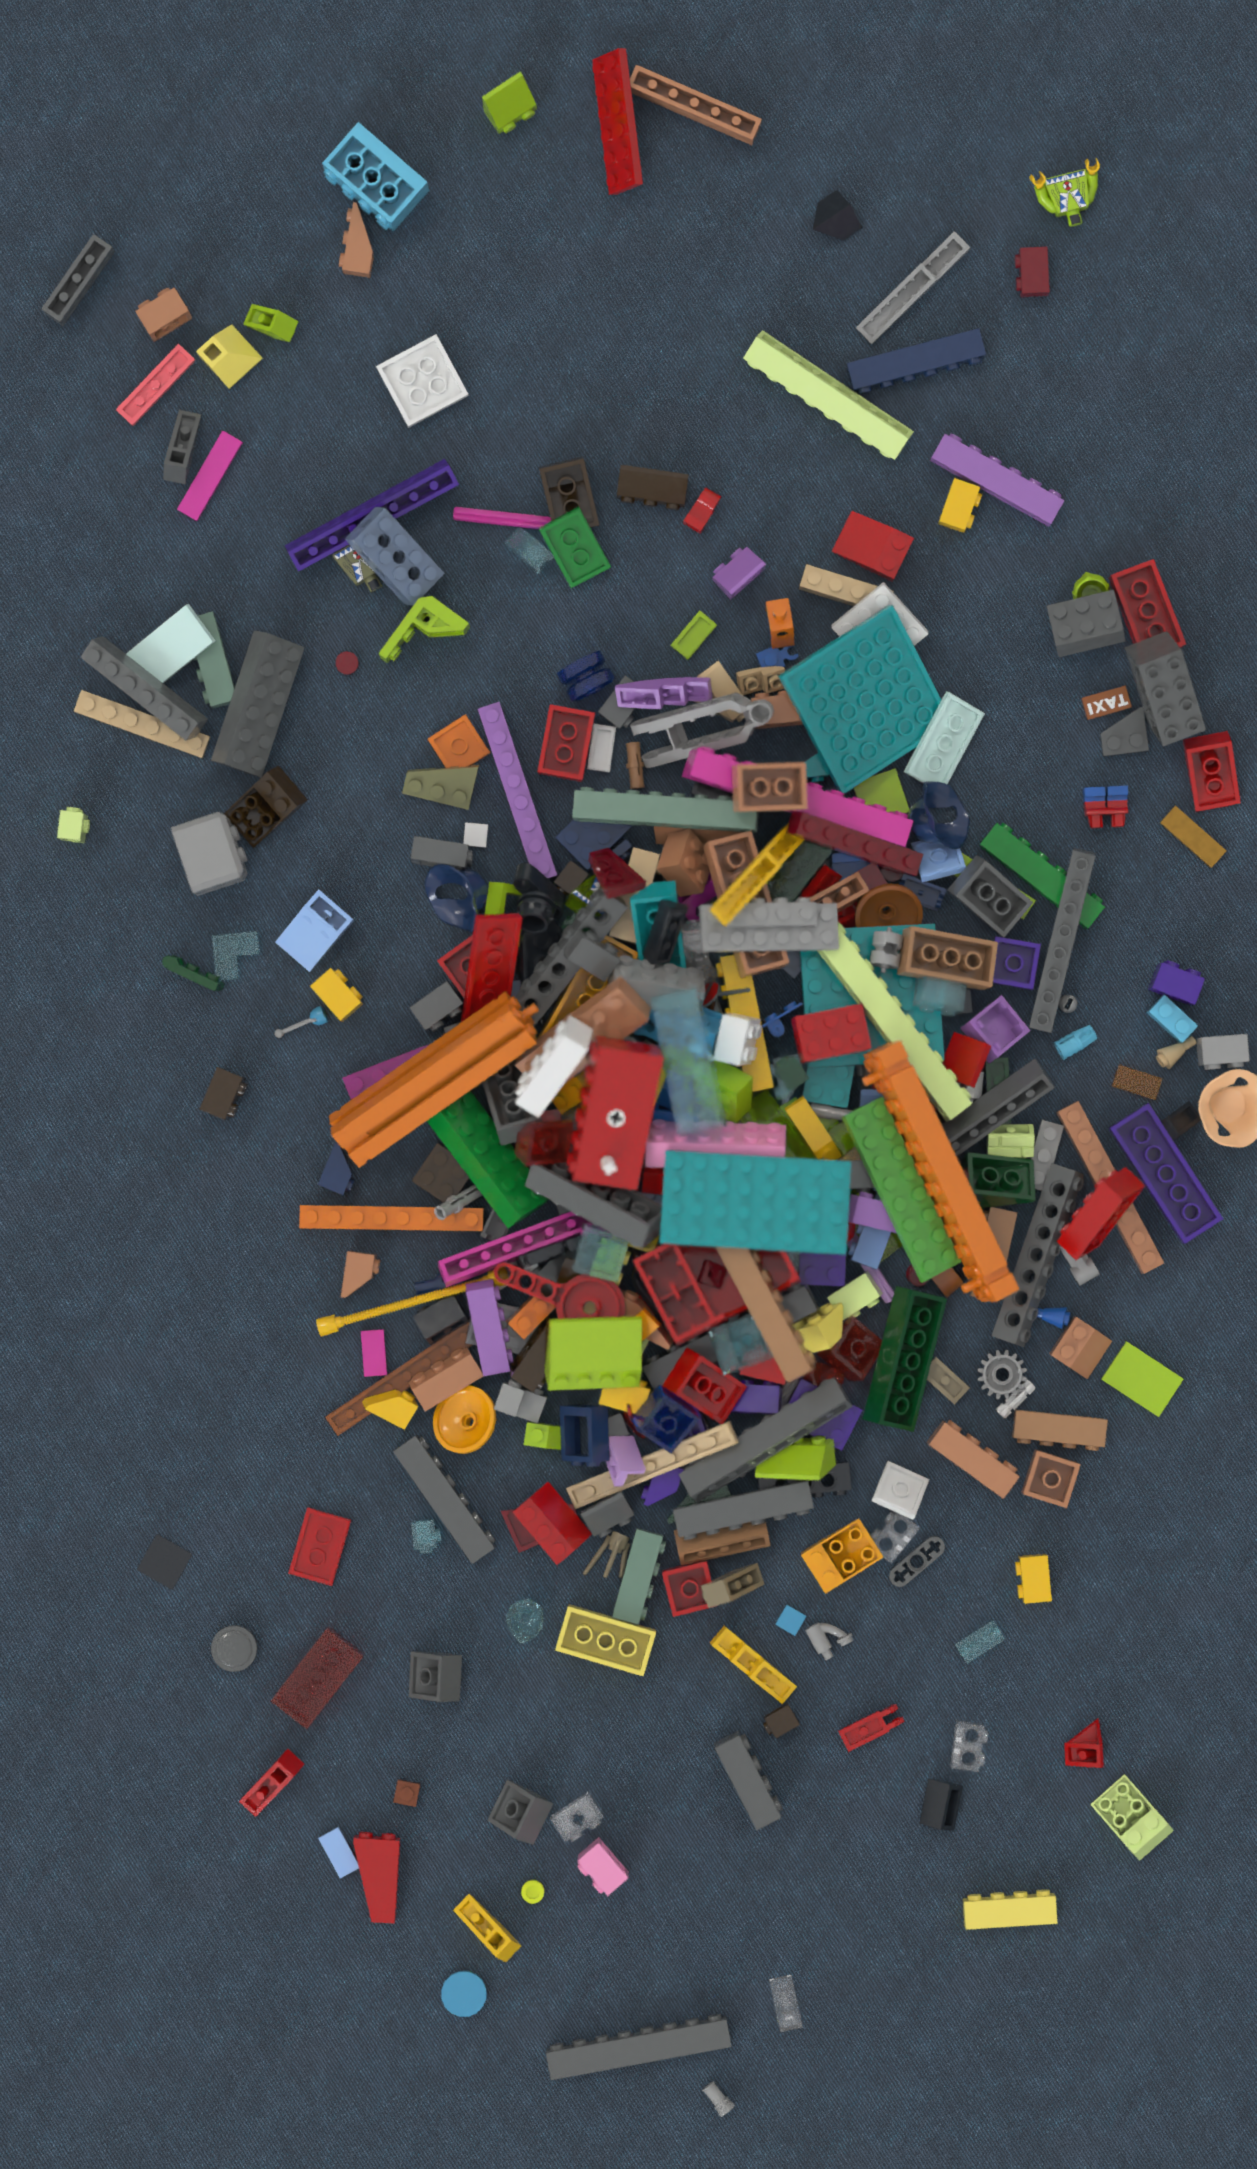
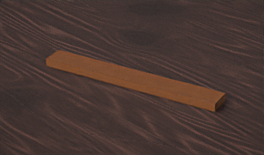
[325,1320,472,1436]

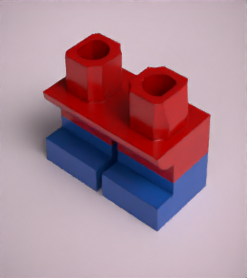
[1082,786,1128,829]

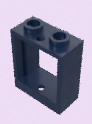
[560,1404,610,1467]

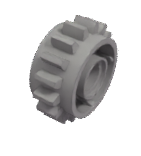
[978,1350,1027,1400]

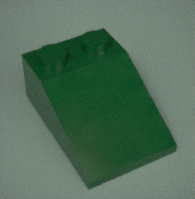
[960,1152,1036,1208]

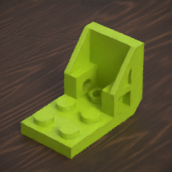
[379,596,470,663]

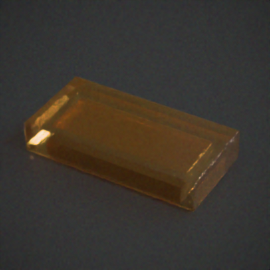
[1112,1065,1163,1100]

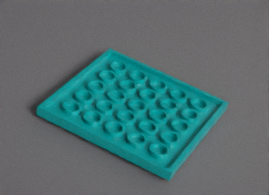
[778,605,941,794]
[800,924,944,1068]

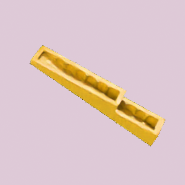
[709,823,804,926]

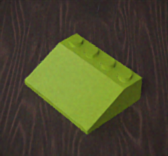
[545,1316,642,1390]

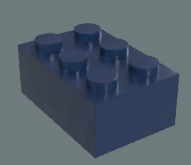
[555,791,634,871]

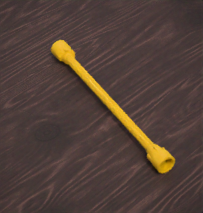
[316,1267,509,1337]

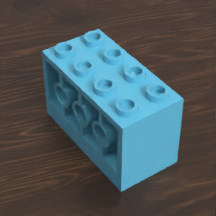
[322,122,429,232]

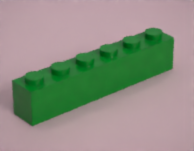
[979,823,1105,930]

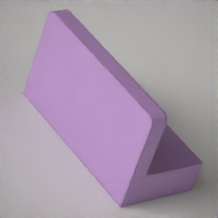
[606,1436,646,1486]

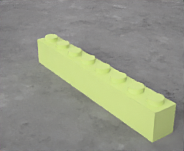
[743,330,914,460]

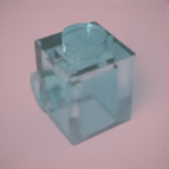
[411,1519,441,1554]

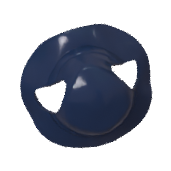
[908,781,970,849]
[425,864,488,933]

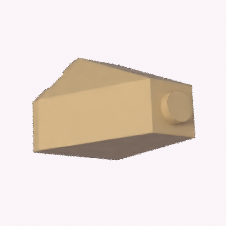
[694,661,745,722]

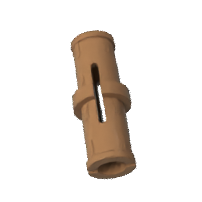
[626,742,645,789]

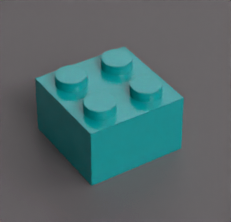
[803,1066,854,1108]

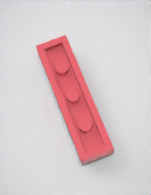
[116,344,196,426]

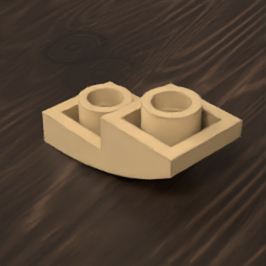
[736,666,785,695]

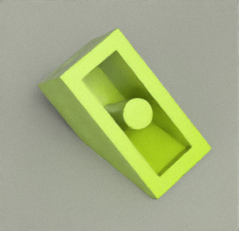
[243,304,298,342]
[524,1421,561,1450]

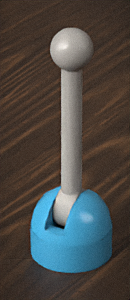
[275,1005,329,1038]

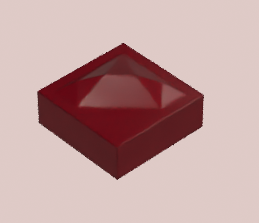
[697,1259,727,1289]

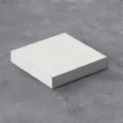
[871,1461,930,1520]

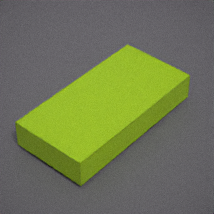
[671,610,717,660]

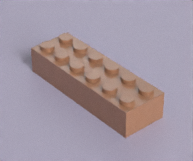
[703,831,789,978]
[515,976,651,1084]

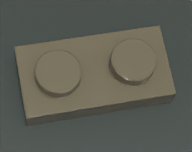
[927,1357,970,1405]

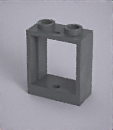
[411,836,473,870]

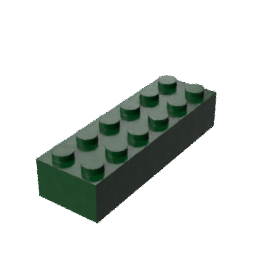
[863,1286,947,1432]

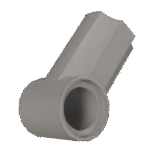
[1061,1247,1100,1286]

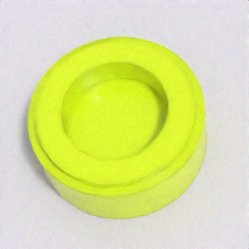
[521,1880,544,1904]

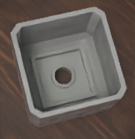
[171,812,248,896]

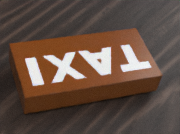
[1081,685,1132,720]

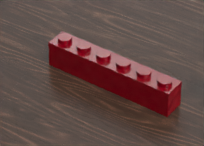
[786,811,923,876]

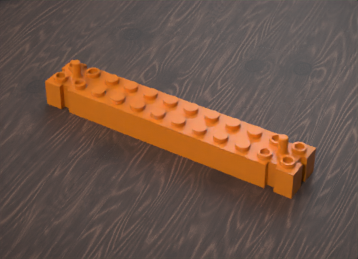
[862,1040,1020,1302]

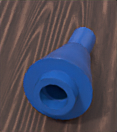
[1037,1307,1071,1330]

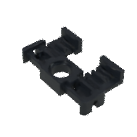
[515,1234,589,1268]

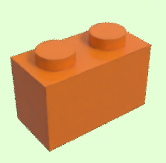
[506,1294,555,1339]

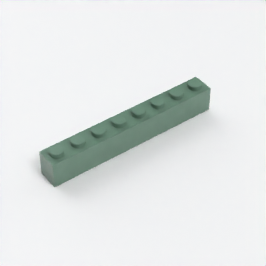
[572,787,759,833]

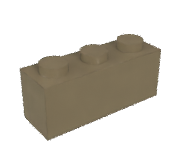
[701,1563,764,1608]

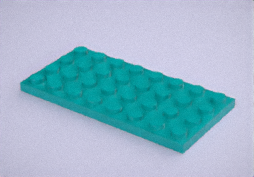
[660,1150,851,1255]

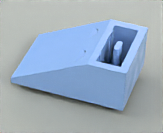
[276,889,354,972]

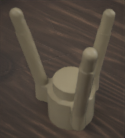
[583,1531,631,1578]

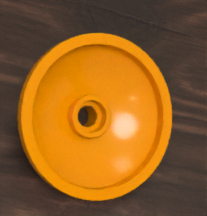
[433,1385,496,1454]

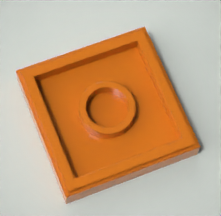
[428,714,490,768]

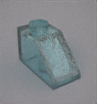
[504,527,553,574]

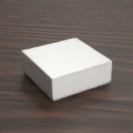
[463,822,488,848]

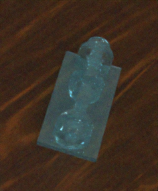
[955,1620,1005,1664]

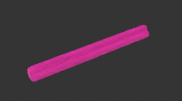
[453,507,551,529]

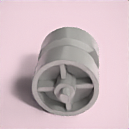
[870,927,903,973]

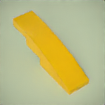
[710,1626,797,1704]

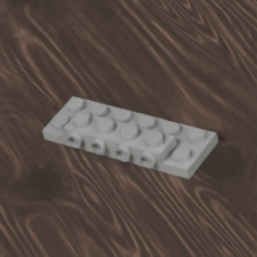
[699,898,839,952]

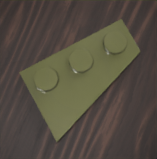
[402,765,479,810]

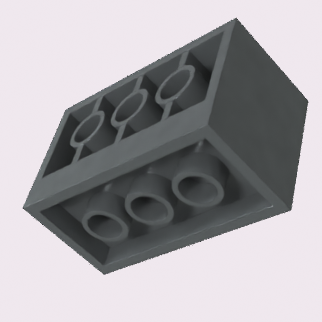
[1124,631,1206,746]

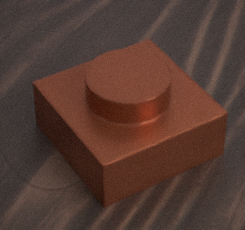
[393,1779,421,1807]

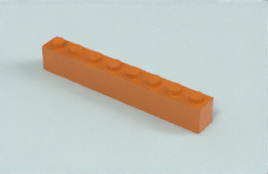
[299,1205,484,1231]

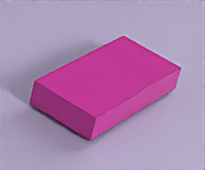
[361,1329,387,1377]

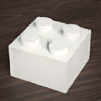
[713,1013,762,1066]

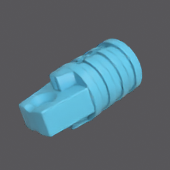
[1054,1025,1097,1060]

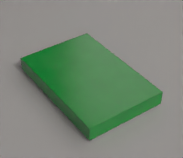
[539,507,611,588]

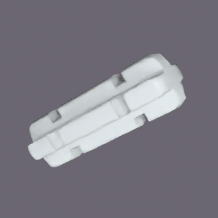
[996,1380,1035,1418]

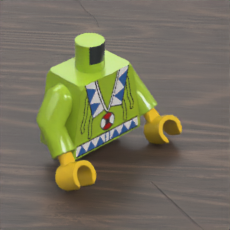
[1029,158,1100,227]

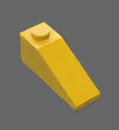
[784,1096,842,1161]
[453,1894,521,1962]

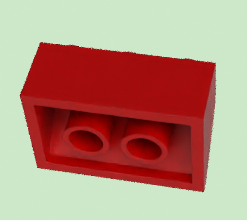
[513,1482,592,1565]

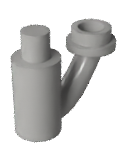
[805,1622,853,1660]

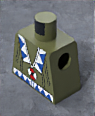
[332,545,382,593]

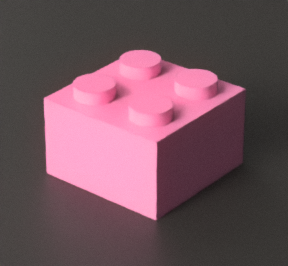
[577,1837,629,1896]

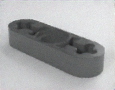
[889,1536,945,1587]

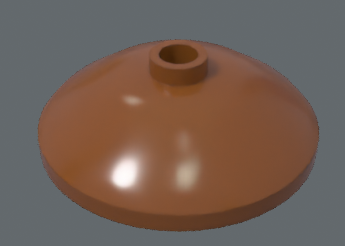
[854,884,923,927]

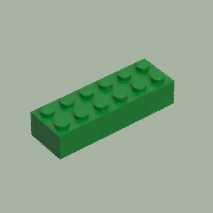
[427,1091,549,1229]

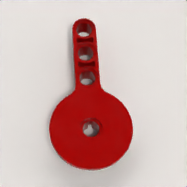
[494,1263,626,1319]

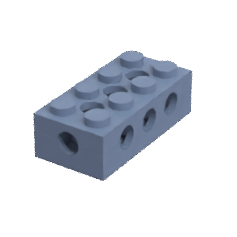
[345,507,445,606]

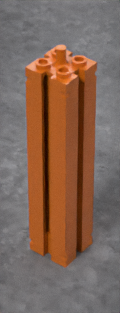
[329,991,539,1168]

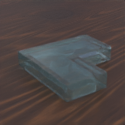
[212,931,260,981]

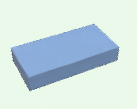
[318,1826,359,1878]

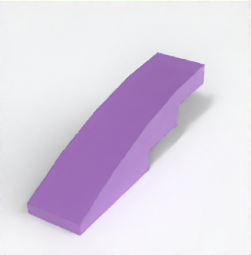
[615,677,713,709]

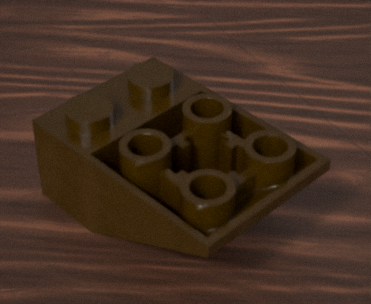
[224,765,308,848]

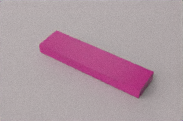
[177,431,243,521]

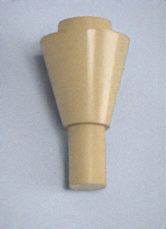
[1156,1036,1197,1069]

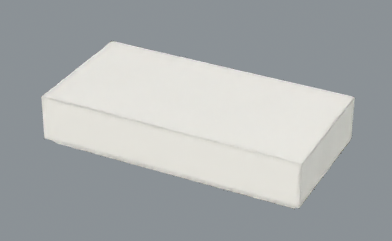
[587,724,616,773]

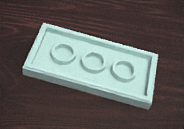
[126,604,215,683]
[904,691,985,784]

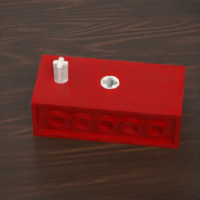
[566,1035,664,1190]

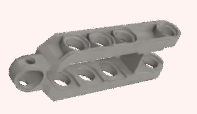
[630,692,774,768]

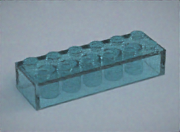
[651,988,727,1136]

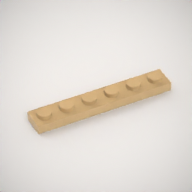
[74,690,211,758]

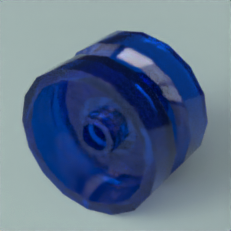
[556,650,616,702]

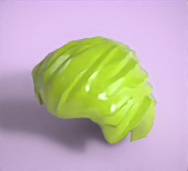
[1072,572,1110,599]

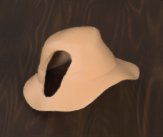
[1199,1069,1257,1148]

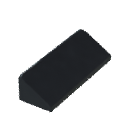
[643,900,689,965]

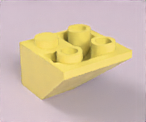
[196,325,263,389]
[792,1303,843,1353]

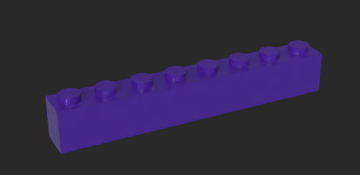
[285,459,459,572]

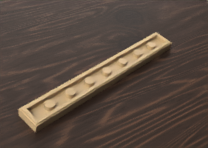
[566,1421,739,1509]

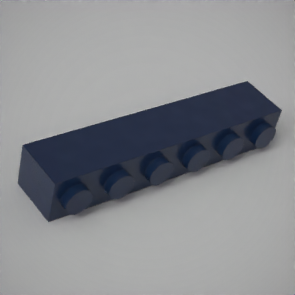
[846,328,986,395]

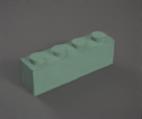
[193,611,235,709]
[612,1528,666,1625]

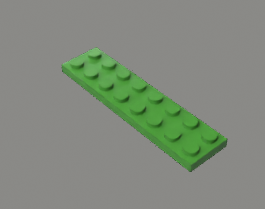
[842,1096,962,1282]

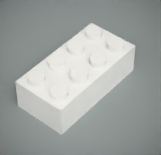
[515,1015,593,1118]

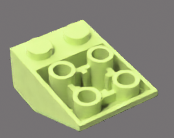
[1090,1774,1174,1861]

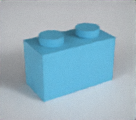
[1146,995,1198,1043]

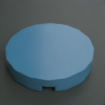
[441,1970,487,2017]

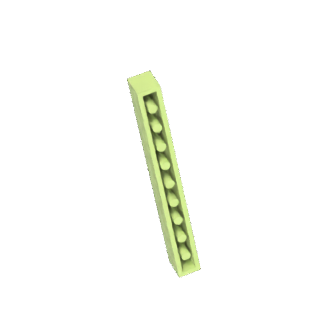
[818,922,972,1122]

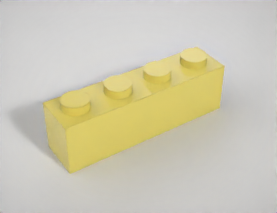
[963,1890,1057,1929]

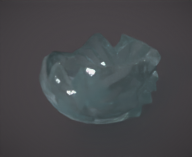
[506,1598,544,1644]

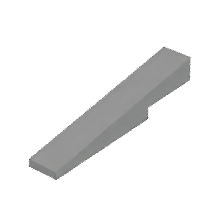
[856,231,971,344]

